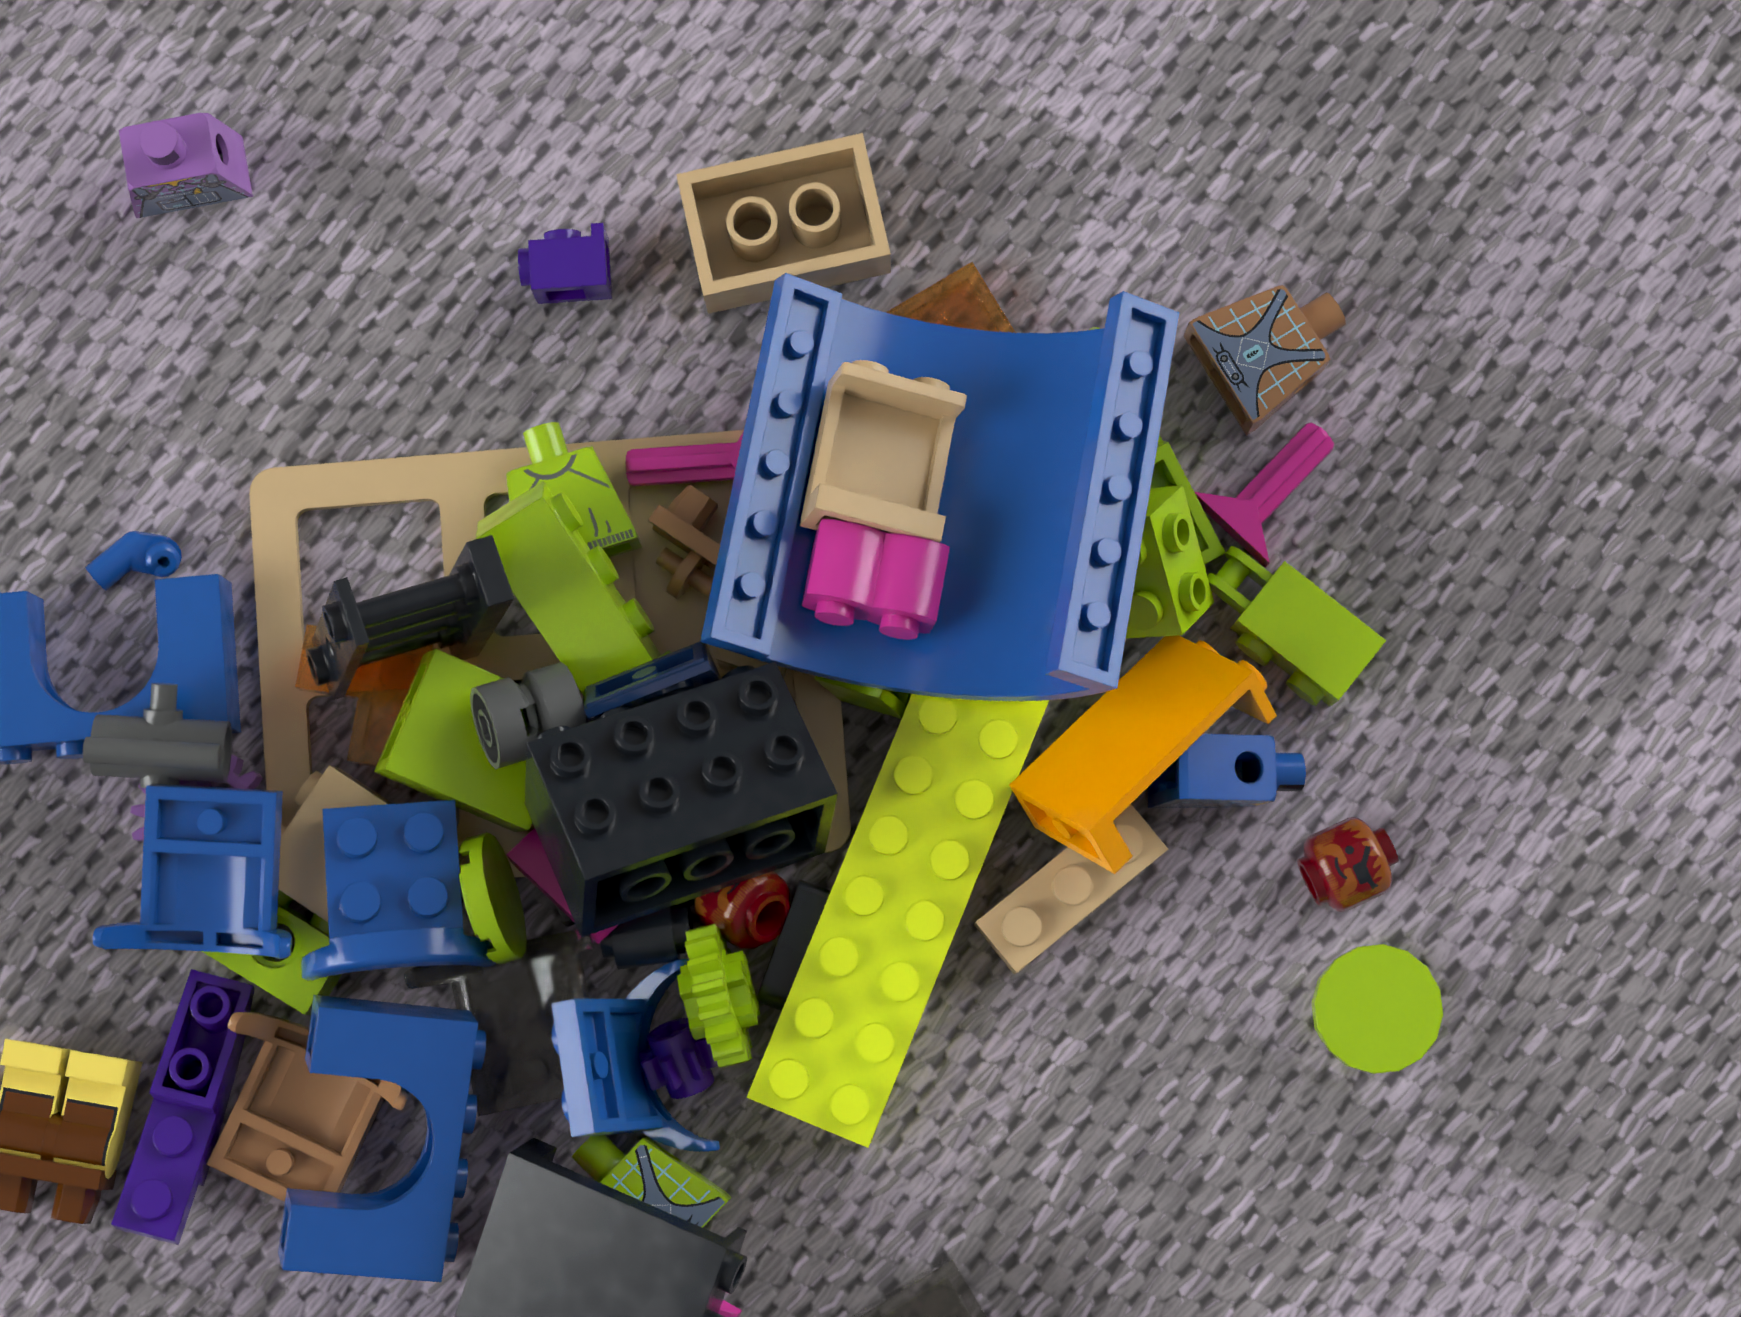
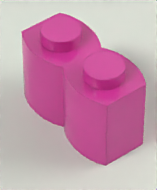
[802,519,950,640]

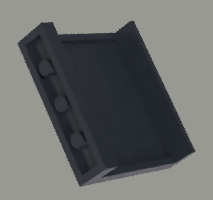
[454,1138,747,1317]

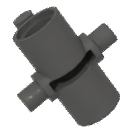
[83,683,232,788]

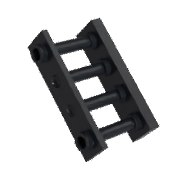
[306,535,514,700]

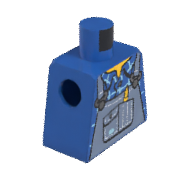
[1148,734,1306,808]

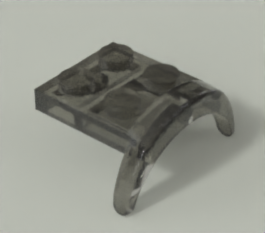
[404,929,595,1117]

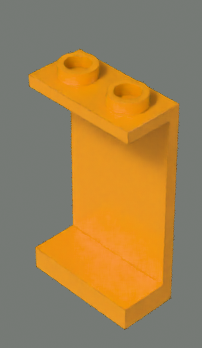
[1009,635,1277,874]

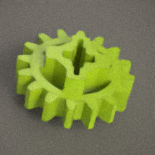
[677,924,760,1068]

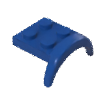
[92,784,292,959]
[301,800,496,981]
[552,959,720,1152]

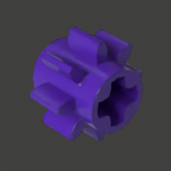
[639,1018,718,1099]

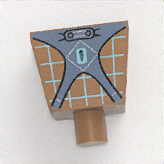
[1183,285,1346,436]

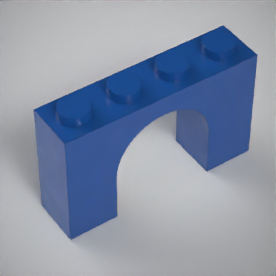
[0,574,241,764]
[278,995,486,1282]

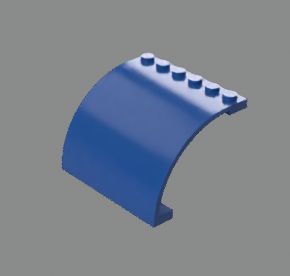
[700,273,1180,701]

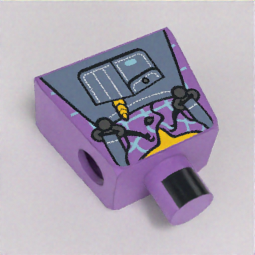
[119,113,253,218]

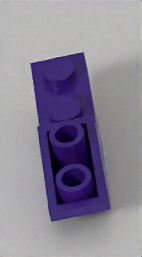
[111,969,255,1245]

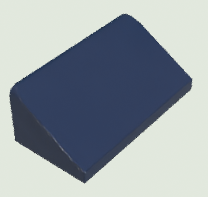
[584,642,721,721]

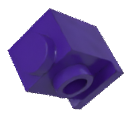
[518,223,612,304]

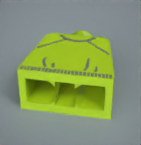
[506,422,642,558]

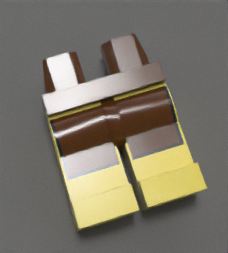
[0,1039,143,1224]

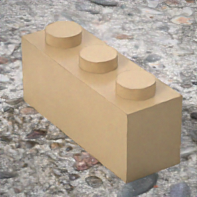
[974,804,1169,974]

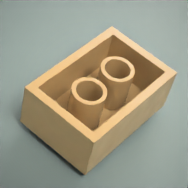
[676,133,891,314]

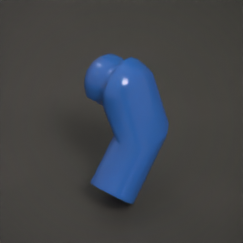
[85,531,182,590]

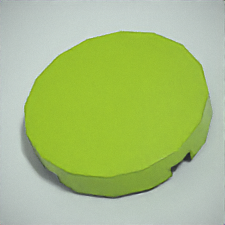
[459,832,527,964]
[1311,944,1443,1074]

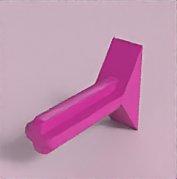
[1195,422,1334,568]
[625,431,744,486]

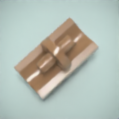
[648,484,720,599]

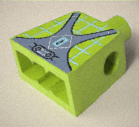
[571,1135,732,1228]

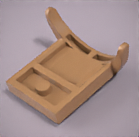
[207,1012,409,1202]

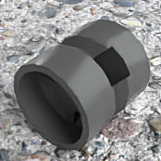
[470,662,587,769]

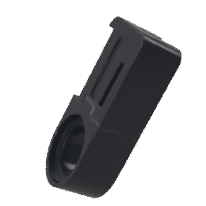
[757,879,831,1011]

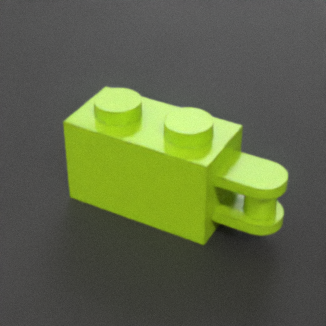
[1207,546,1386,707]

